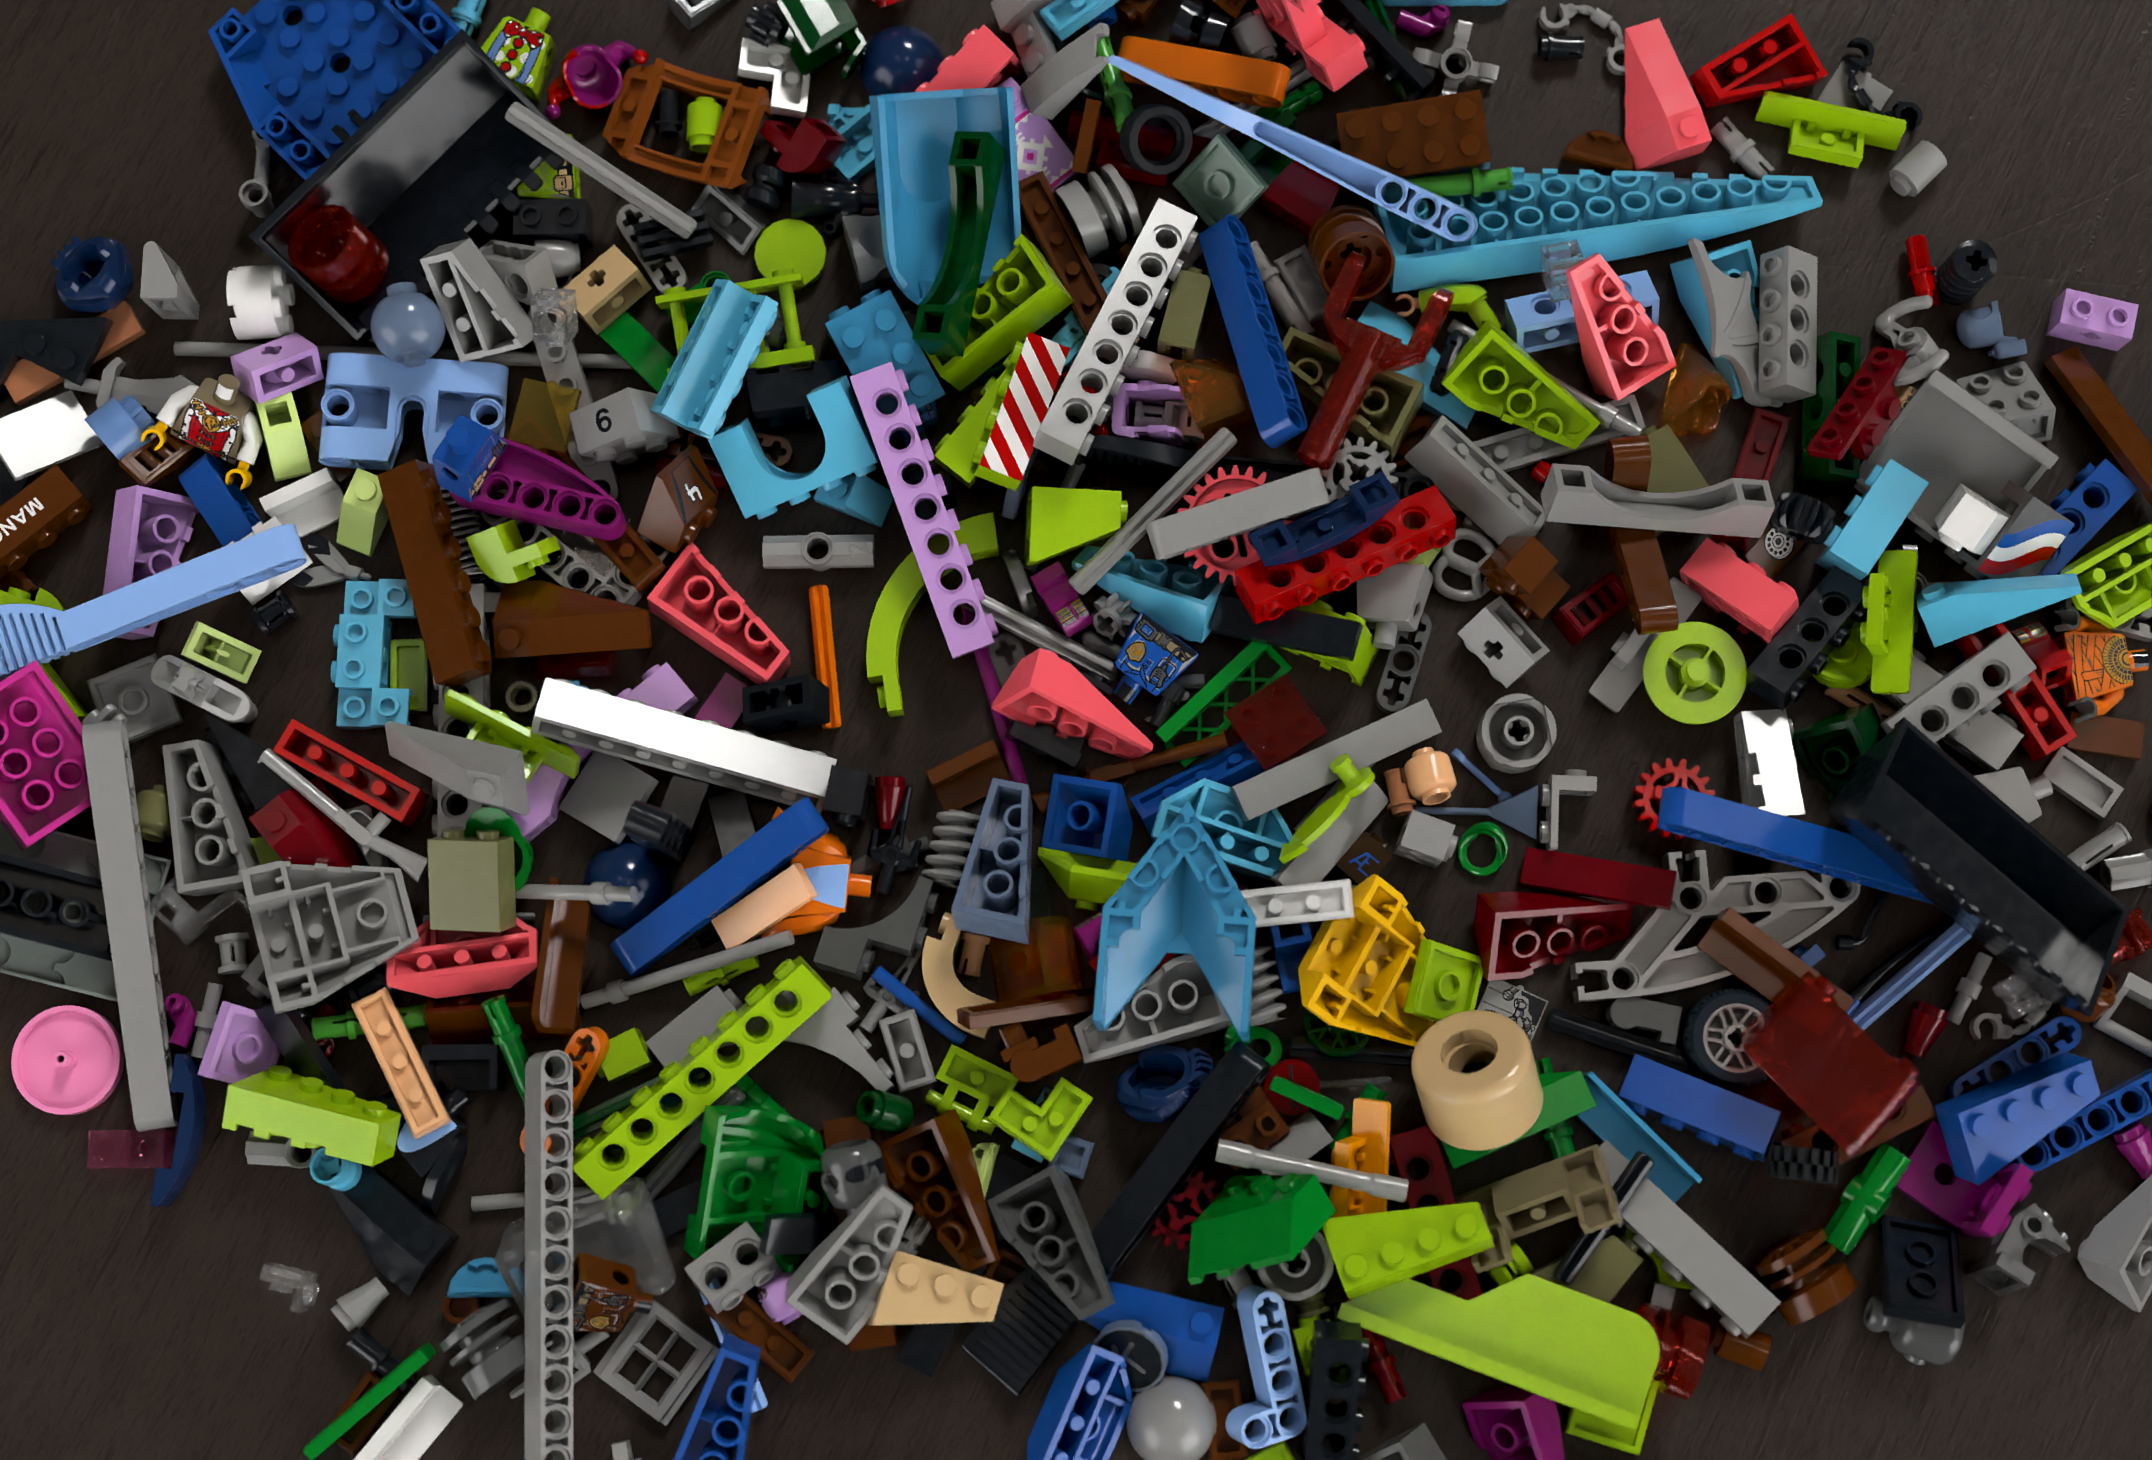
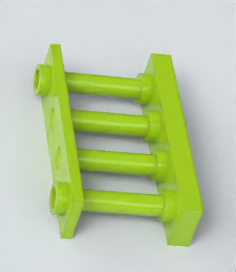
[655,269,817,377]

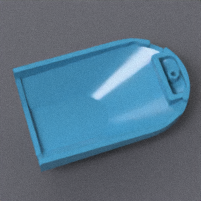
[869,87,1021,306]

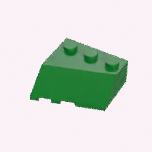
[1188,1173,1336,1285]

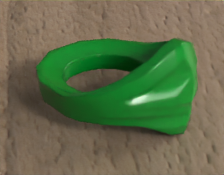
[1458,821,1508,876]

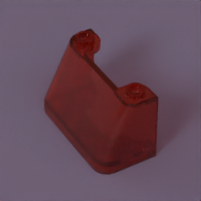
[1741,971,1921,1157]

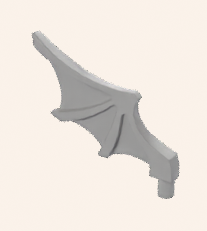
[1687,238,1784,408]

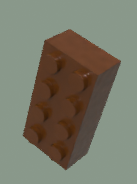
[1336,89,1491,192]

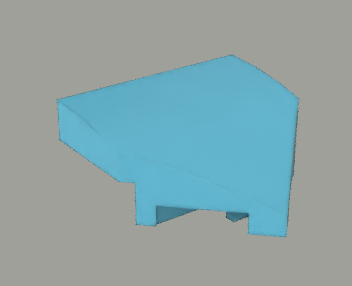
[827,104,875,182]

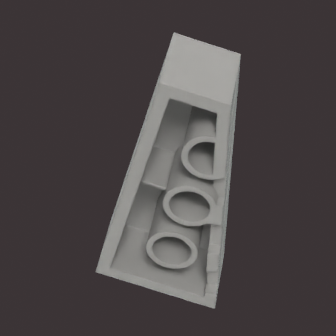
[162,739,260,897]

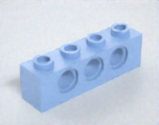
[1505,270,1660,353]

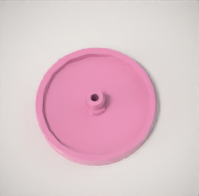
[11,1005,125,1115]

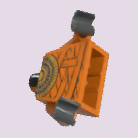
[2052,607,2149,724]

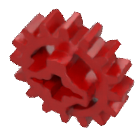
[1632,758,1715,840]

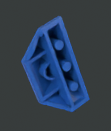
[1027,1343,1133,1460]

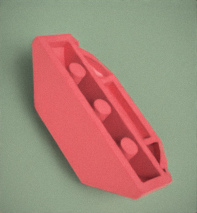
[387,917,539,999]

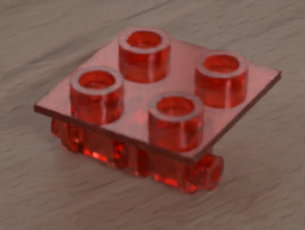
[1224,674,1327,771]

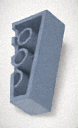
[951,778,1033,944]

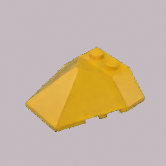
[1298,874,1436,1047]

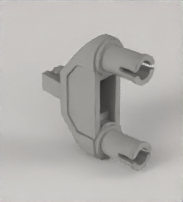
[151,655,258,724]

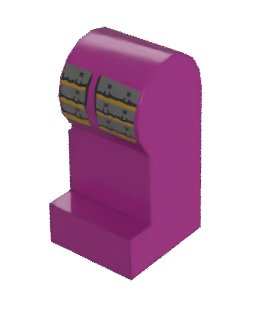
[1030,561,1093,638]
[1071,911,1102,961]

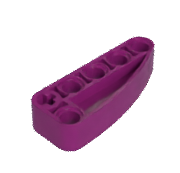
[448,437,627,541]

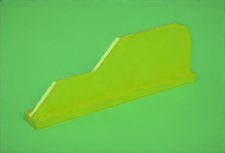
[1337,1273,1660,1432]

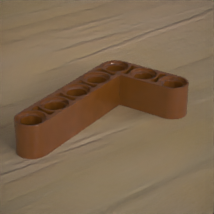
[1603,434,1679,635]

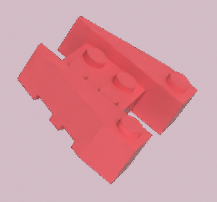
[1253,0,1368,93]

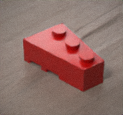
[1688,13,1828,108]

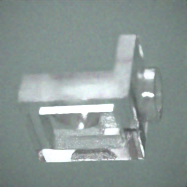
[259,1263,319,1313]

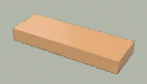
[711,863,818,949]

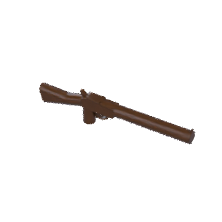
[1031,730,1228,817]

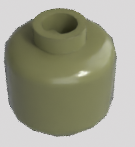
[136,785,172,843]

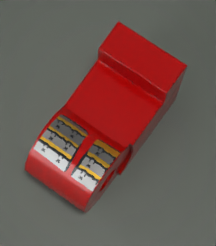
[2010,622,2073,690]

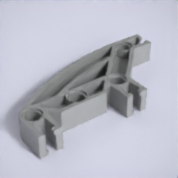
[1569,850,1861,1003]

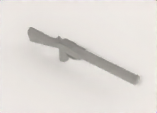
[257,748,428,884]

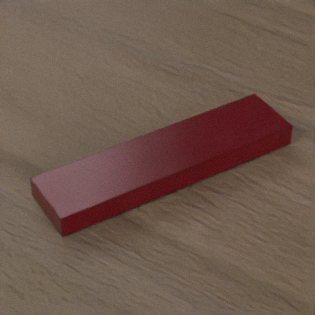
[1710,407,1791,555]
[1520,847,1677,910]

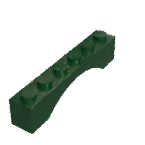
[912,131,1006,357]

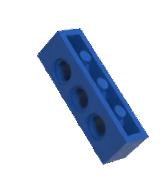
[2037,459,2138,576]

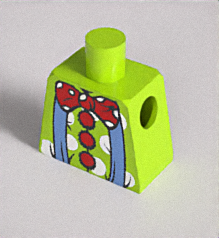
[481,8,556,101]

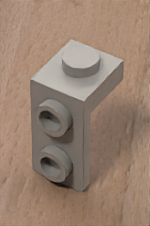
[1539,769,1597,851]

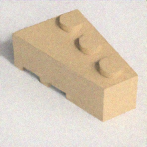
[865,1250,1004,1326]

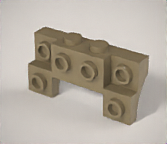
[1456,1144,1622,1274]

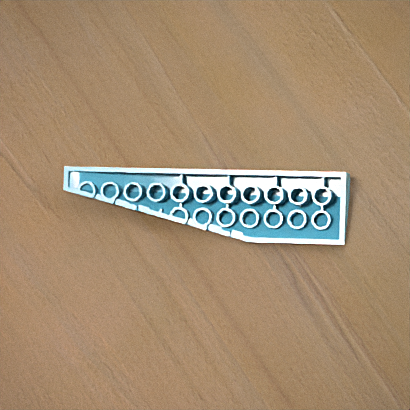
[1372,167,1823,293]

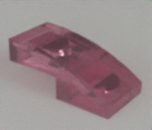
[87,1129,172,1169]

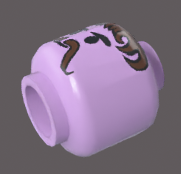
[756,1267,803,1326]

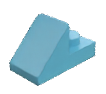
[813,474,894,528]

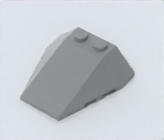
[240,861,419,1014]

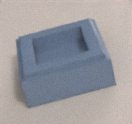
[1047,1135,1094,1180]

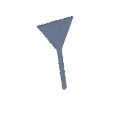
[1414,785,1538,839]

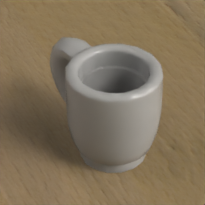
[534,239,581,302]

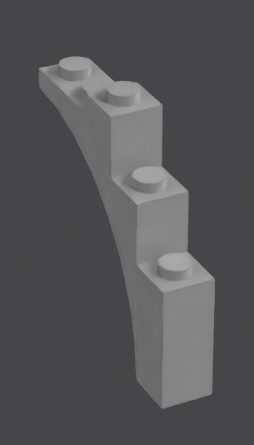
[646,986,895,1092]

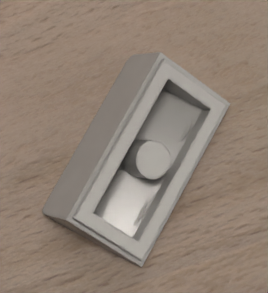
[878,1009,937,1093]

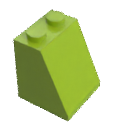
[1024,486,1128,567]

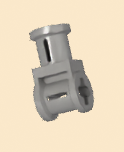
[1134,400,1207,444]

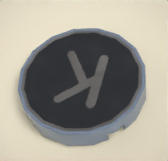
[1094,1320,1169,1392]

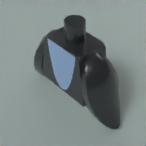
[373,1085,473,1216]

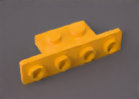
[1329,1097,1391,1218]

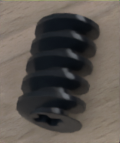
[1935,239,1998,305]

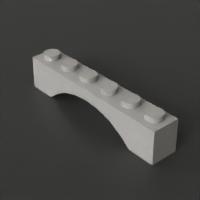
[1541,463,1775,538]

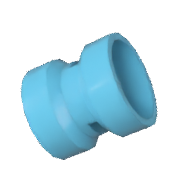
[309,1147,362,1191]

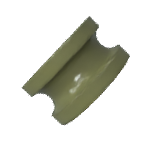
[1293,1291,1331,1319]

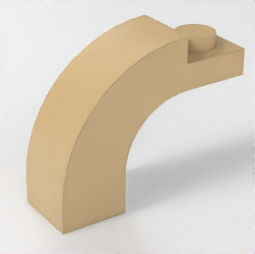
[922,912,995,1040]

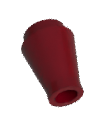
[872,776,907,829]
[1903,1000,1949,1059]

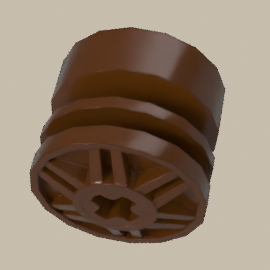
[1308,205,1395,301]
[1753,1227,1859,1326]

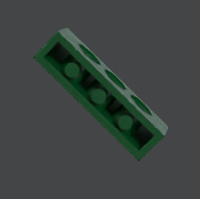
[1802,331,1861,488]

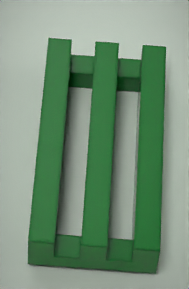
[1269,1074,1344,1120]

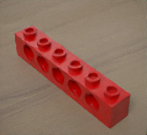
[1235,485,1457,624]

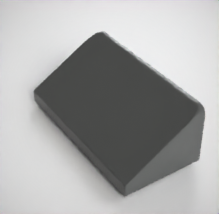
[691,185,772,256]

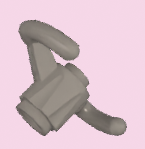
[1875,295,1949,386]

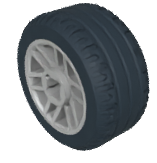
[1680,989,1786,1090]

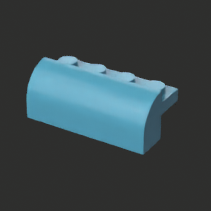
[650,279,779,440]

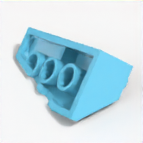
[1670,240,1760,399]

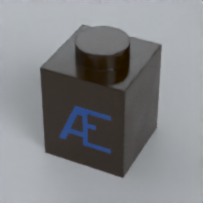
[1333,831,1393,886]

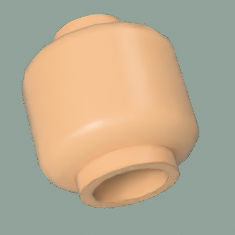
[1404,747,1457,805]

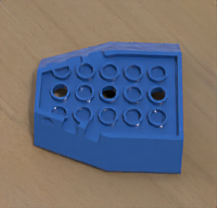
[208,0,461,180]

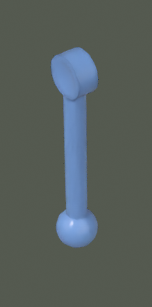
[1450,748,1512,802]

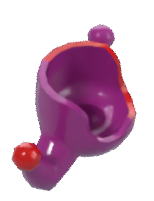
[545,40,648,120]

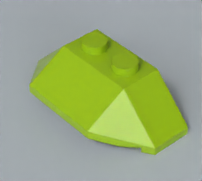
[2060,521,2152,629]
[1037,847,1138,911]

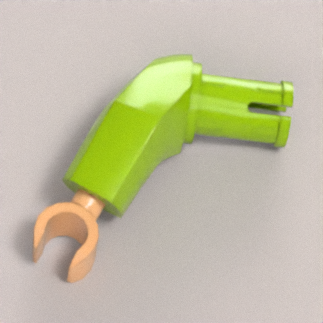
[1394,284,1503,329]

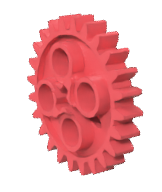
[1177,465,1293,586]

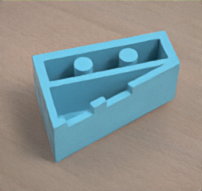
[1815,458,1929,581]

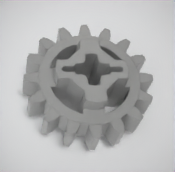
[1319,437,1398,506]

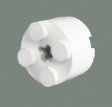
[226,264,295,340]

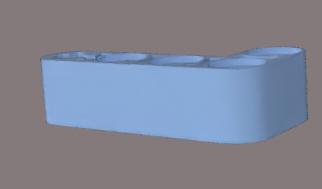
[1226,1284,1307,1449]

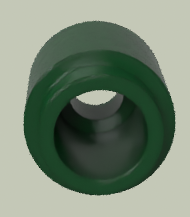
[856,1089,914,1134]

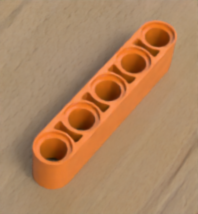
[1118,36,1291,109]

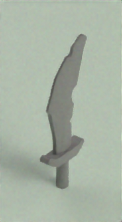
[64,357,196,415]

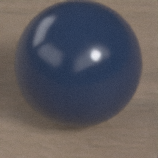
[860,26,944,96]
[583,842,672,930]

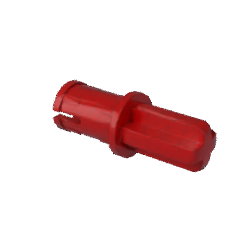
[1906,235,1940,307]

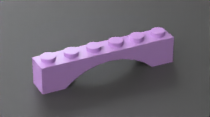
[505,662,699,842]

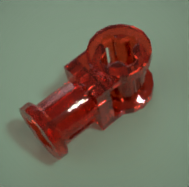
[2107,907,2152,973]

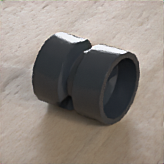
[1169,0,1233,52]

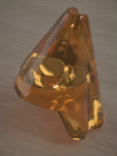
[1661,343,1732,437]

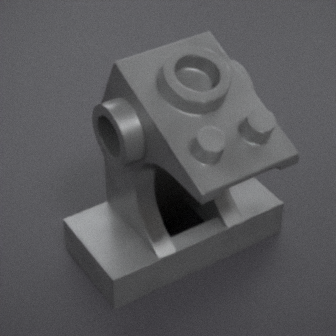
[1966,1203,2071,1296]

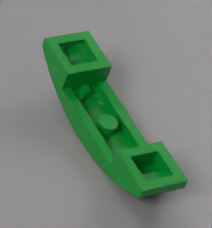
[592,311,675,394]

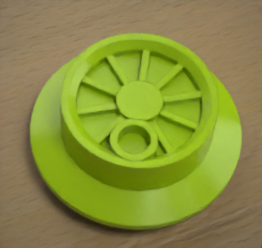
[1643,622,1747,725]

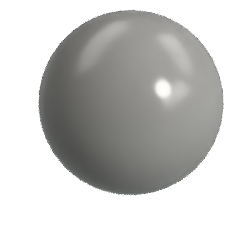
[1126,1375,1217,1460]

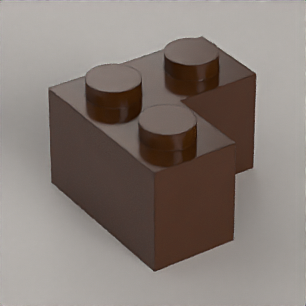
[1478,536,1570,620]

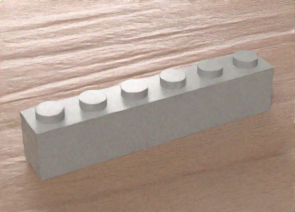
[1599,1140,1781,1338]

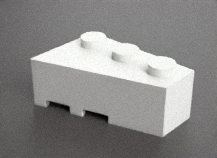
[1934,483,2011,555]

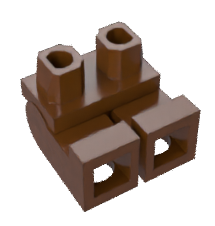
[999,1022,1084,1084]
[1214,1086,1291,1171]

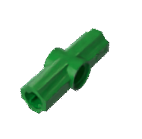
[1824,1142,1912,1256]

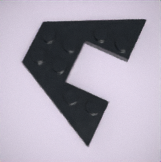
[0,317,114,505]

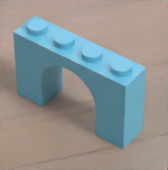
[708,375,880,519]

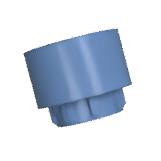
[84,395,156,461]

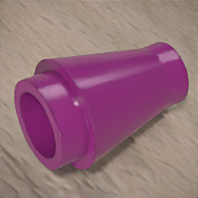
[2112,1120,2152,1179]

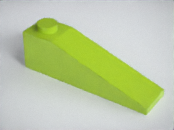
[1441,319,1601,450]

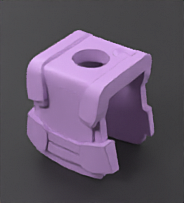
[1111,380,1186,447]

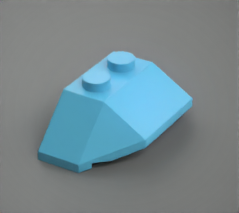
[1151,778,1292,880]

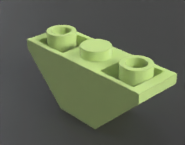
[253,392,312,482]

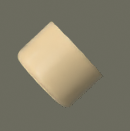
[1411,1010,1543,1150]

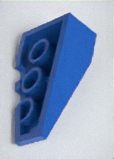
[1083,1280,1225,1382]

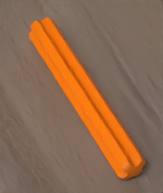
[808,585,842,729]

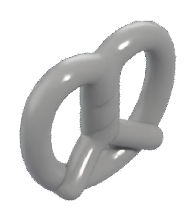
[1431,528,1496,602]

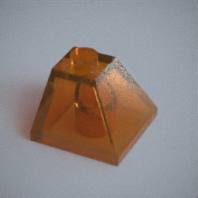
[1169,359,1254,429]

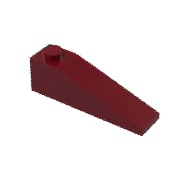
[249,777,362,868]
[1474,891,1633,981]

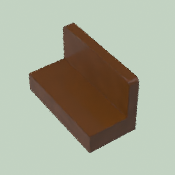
[926,739,1012,811]

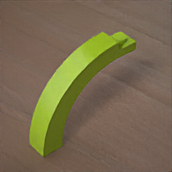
[866,512,1000,717]

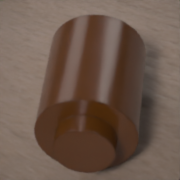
[1709,1323,1772,1371]

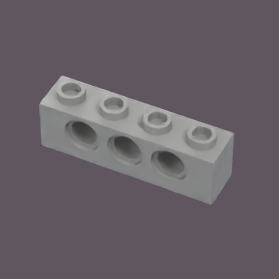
[1758,245,1818,403]
[1879,632,2037,746]

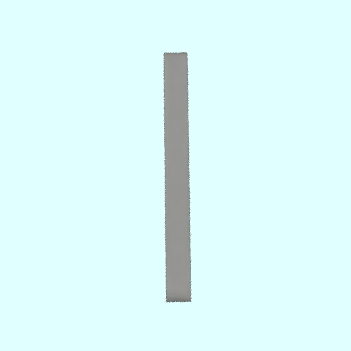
[82,719,179,1132]
[524,1050,573,1460]

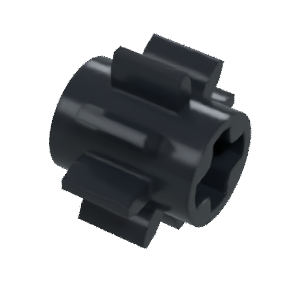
[745,0,789,47]

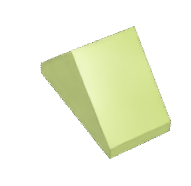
[181,621,262,684]

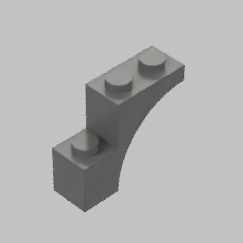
[813,876,941,981]

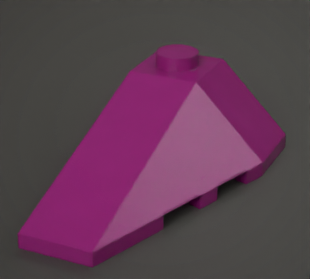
[1462,1385,1564,1460]

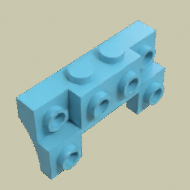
[331,579,417,730]

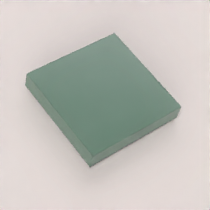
[1172,133,1269,227]

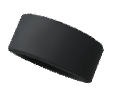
[1120,104,1192,175]

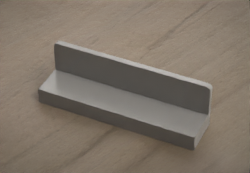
[1405,415,1546,545]

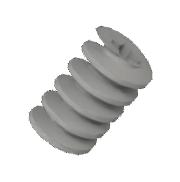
[921,809,980,890]
[1250,945,1287,1027]

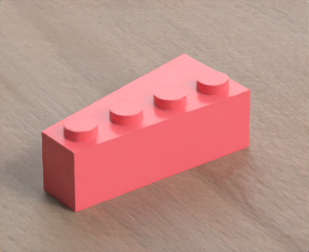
[915,25,1025,92]
[647,542,791,684]

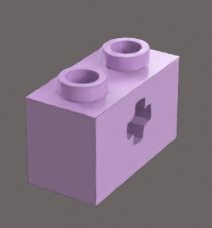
[2046,288,2139,351]
[230,332,324,404]

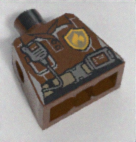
[573,1252,653,1332]

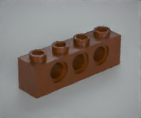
[1773,1071,1937,1183]

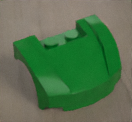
[683,1105,830,1273]

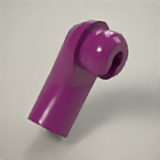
[1395,4,1450,37]
[164,993,197,1051]

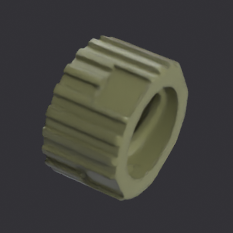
[505,680,540,715]

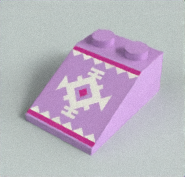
[998,77,1078,192]

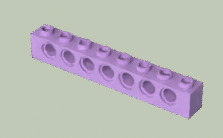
[850,362,999,659]

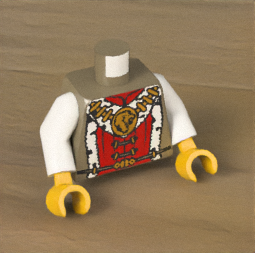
[141,374,263,490]

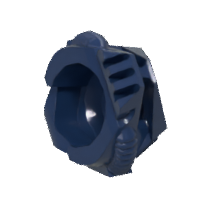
[51,236,134,312]
[1117,1045,1213,1123]

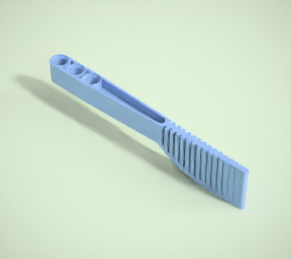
[1108,55,1478,242]
[0,524,307,681]

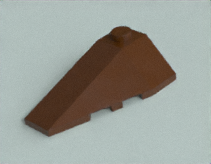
[493,580,652,658]
[877,1109,1000,1272]

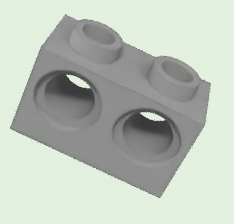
[479,240,558,305]
[1393,810,1458,869]
[684,1221,779,1314]

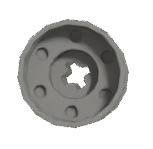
[1054,163,1143,259]

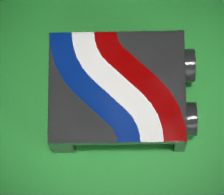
[1955,480,2075,580]

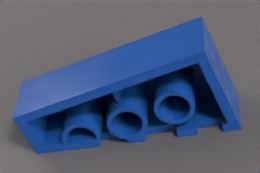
[1935,1052,2101,1185]

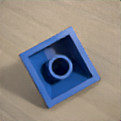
[1041,774,1133,862]

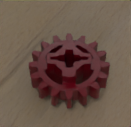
[1151,1170,1220,1250]

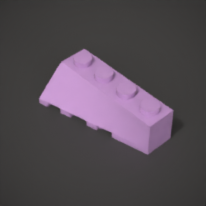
[103,485,200,640]

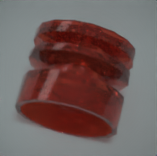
[288,204,389,303]
[1636,1302,1710,1400]

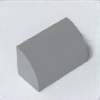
[1258,1110,1333,1175]

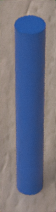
[870,965,967,1047]

